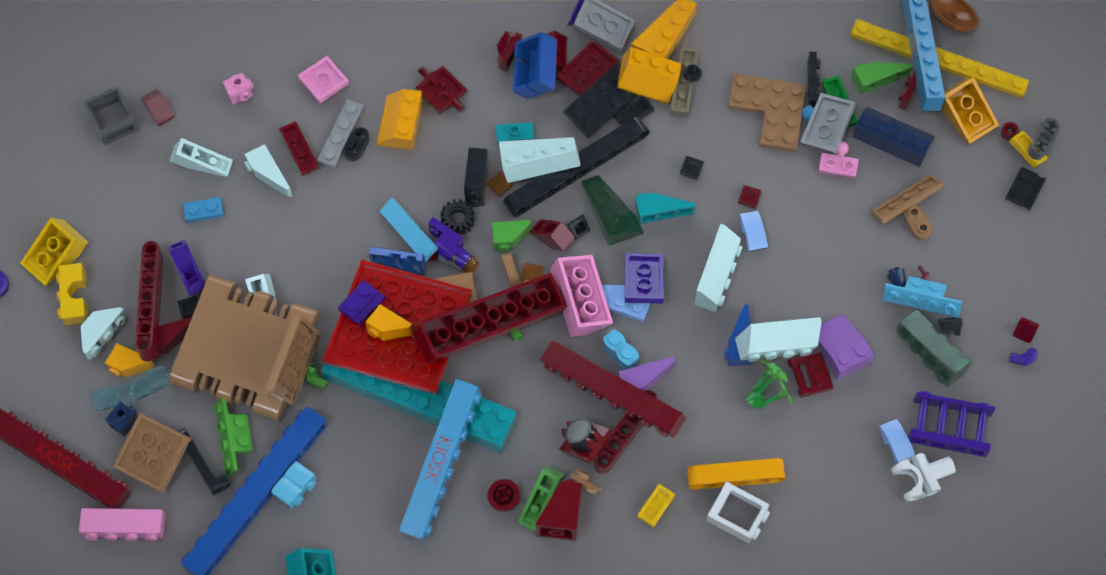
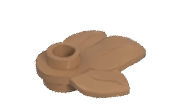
[570,468,603,494]

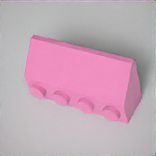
[550,255,613,337]

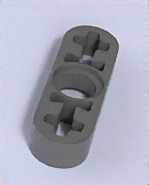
[1028,118,1060,160]

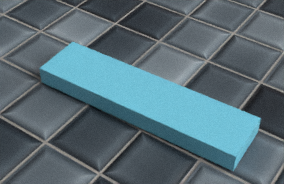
[380,198,438,262]

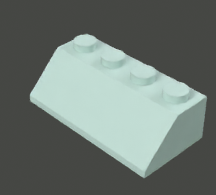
[694,224,743,312]
[735,317,821,362]

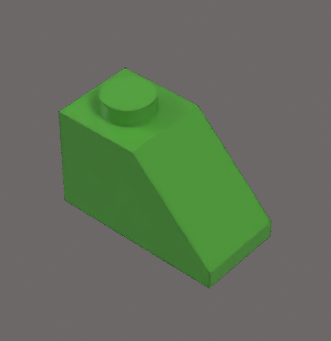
[492,220,530,252]

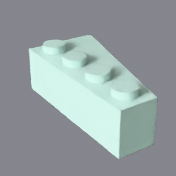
[499,137,581,183]

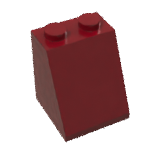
[536,479,582,541]

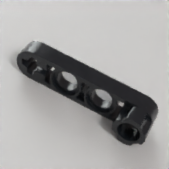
[178,427,231,496]

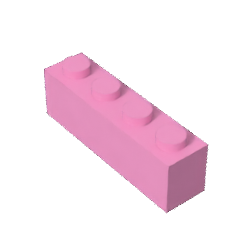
[79,508,166,541]

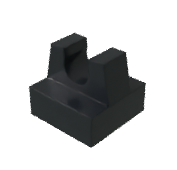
[938,317,963,337]

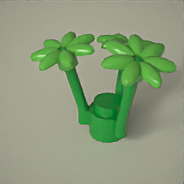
[745,360,792,409]

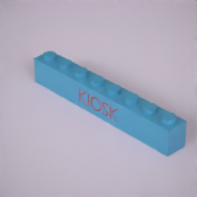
[901,0,945,111]
[399,379,482,540]

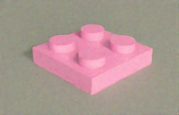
[297,56,349,104]

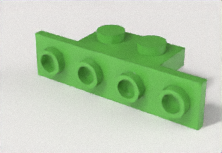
[214,397,253,477]

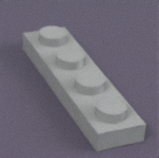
[317,99,365,169]

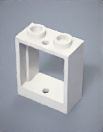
[706,482,770,544]

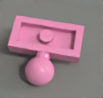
[818,141,859,179]

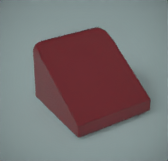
[1013,317,1039,343]

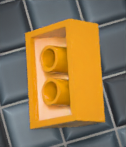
[617,47,681,104]
[377,89,423,150]

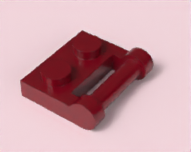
[787,352,833,398]

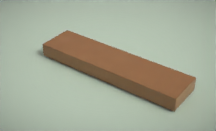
[871,174,943,224]

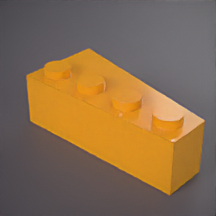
[631,0,697,59]

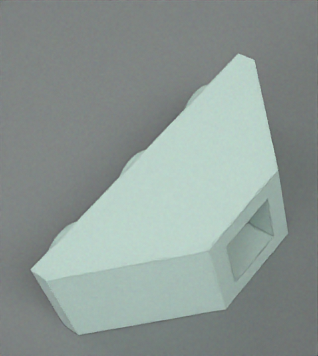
[81,307,127,360]

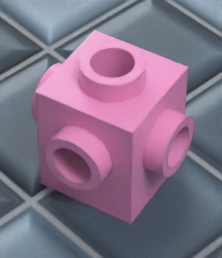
[223,73,254,105]

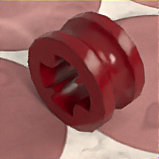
[1000,122,1019,141]

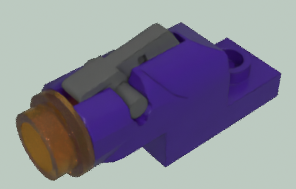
[428,217,479,273]

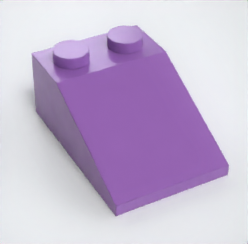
[818,314,874,380]

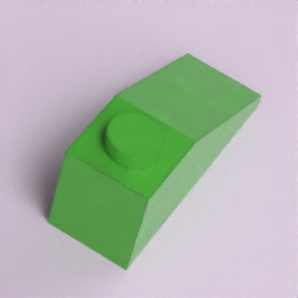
[851,62,912,95]
[518,466,565,531]

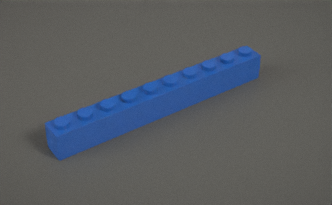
[181,406,328,575]

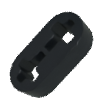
[344,127,370,161]

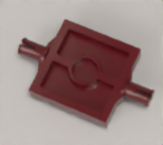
[415,66,467,114]

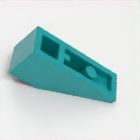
[635,193,696,224]

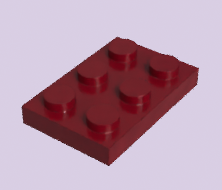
[556,40,620,96]

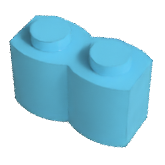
[603,329,639,370]
[271,461,317,509]

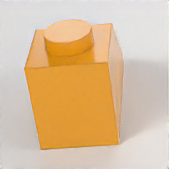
[366,305,412,340]
[105,343,154,377]

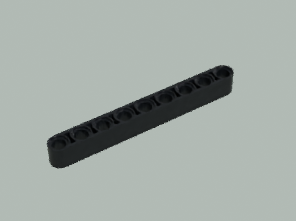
[503,117,650,217]

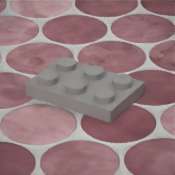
[572,0,635,52]
[800,93,856,154]

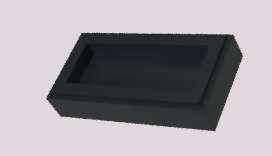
[614,96,654,126]

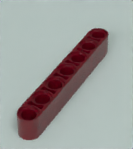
[135,241,163,362]

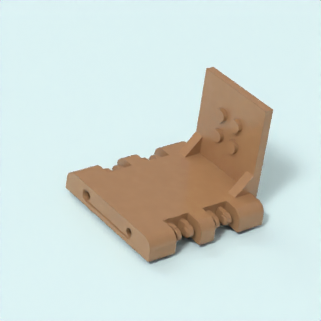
[169,274,321,423]

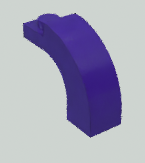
[167,239,205,296]

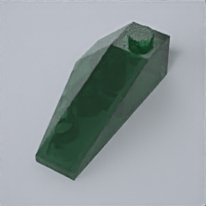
[581,175,643,246]

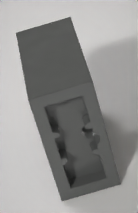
[84,87,139,145]

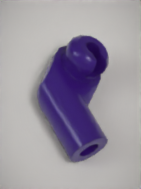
[1009,348,1038,366]

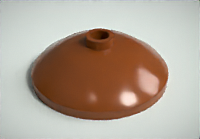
[929,0,979,32]

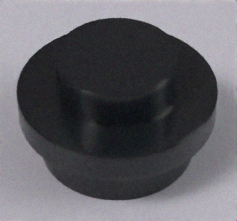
[683,64,702,82]

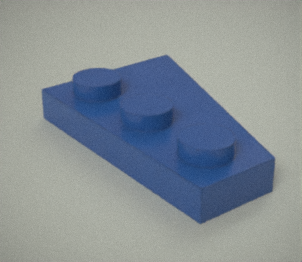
[368,247,426,276]

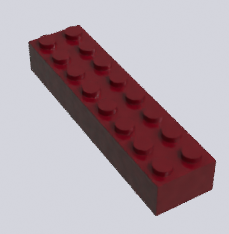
[411,273,568,365]

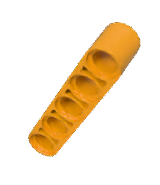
[686,458,786,490]

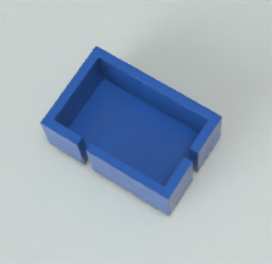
[513,32,557,99]

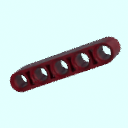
[594,390,657,474]

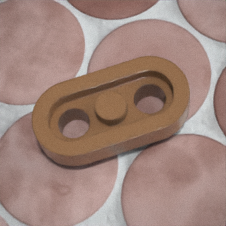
[903,205,932,241]

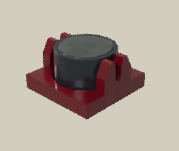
[559,418,612,464]

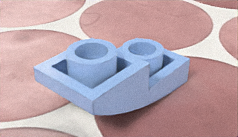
[739,211,768,251]
[879,419,915,463]

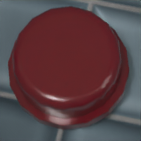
[487,479,520,512]

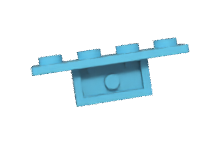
[883,276,962,318]

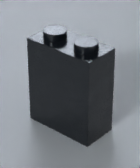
[464,148,489,207]

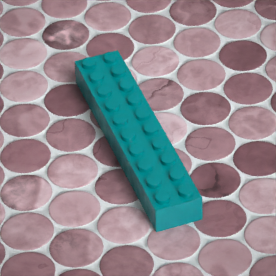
[321,364,517,454]

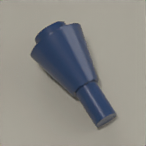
[886,267,906,288]

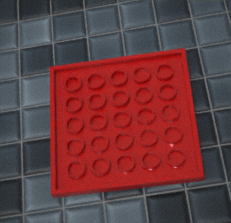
[323,260,472,395]

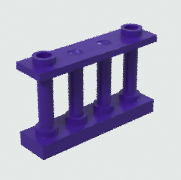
[908,391,995,457]

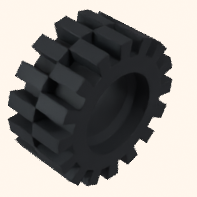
[440,199,475,235]

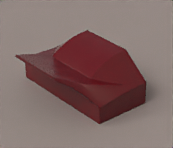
[496,31,522,72]

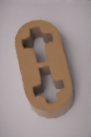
[501,253,520,288]

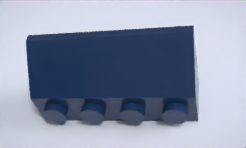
[852,106,935,167]

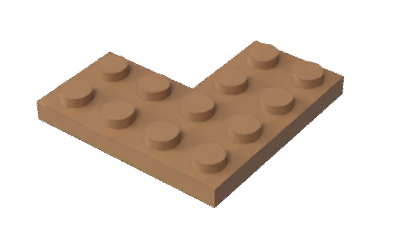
[728,73,806,152]

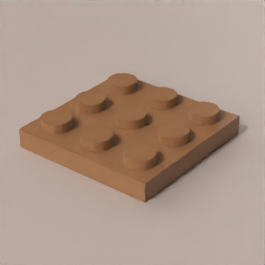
[113,413,191,493]

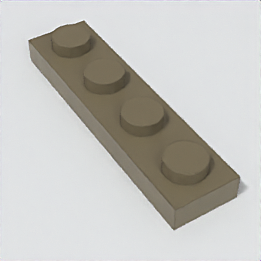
[670,47,699,116]

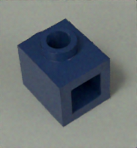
[105,401,138,437]

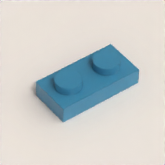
[183,197,224,223]

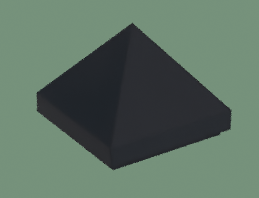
[567,214,590,240]

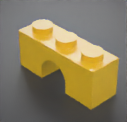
[56,263,88,326]

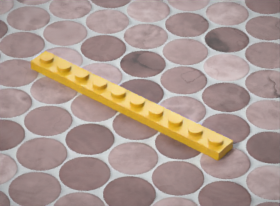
[850,19,1030,99]

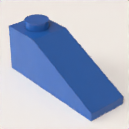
[724,304,753,366]

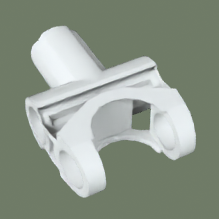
[891,453,956,502]

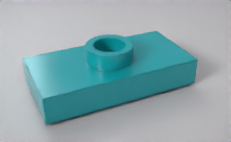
[496,122,534,144]

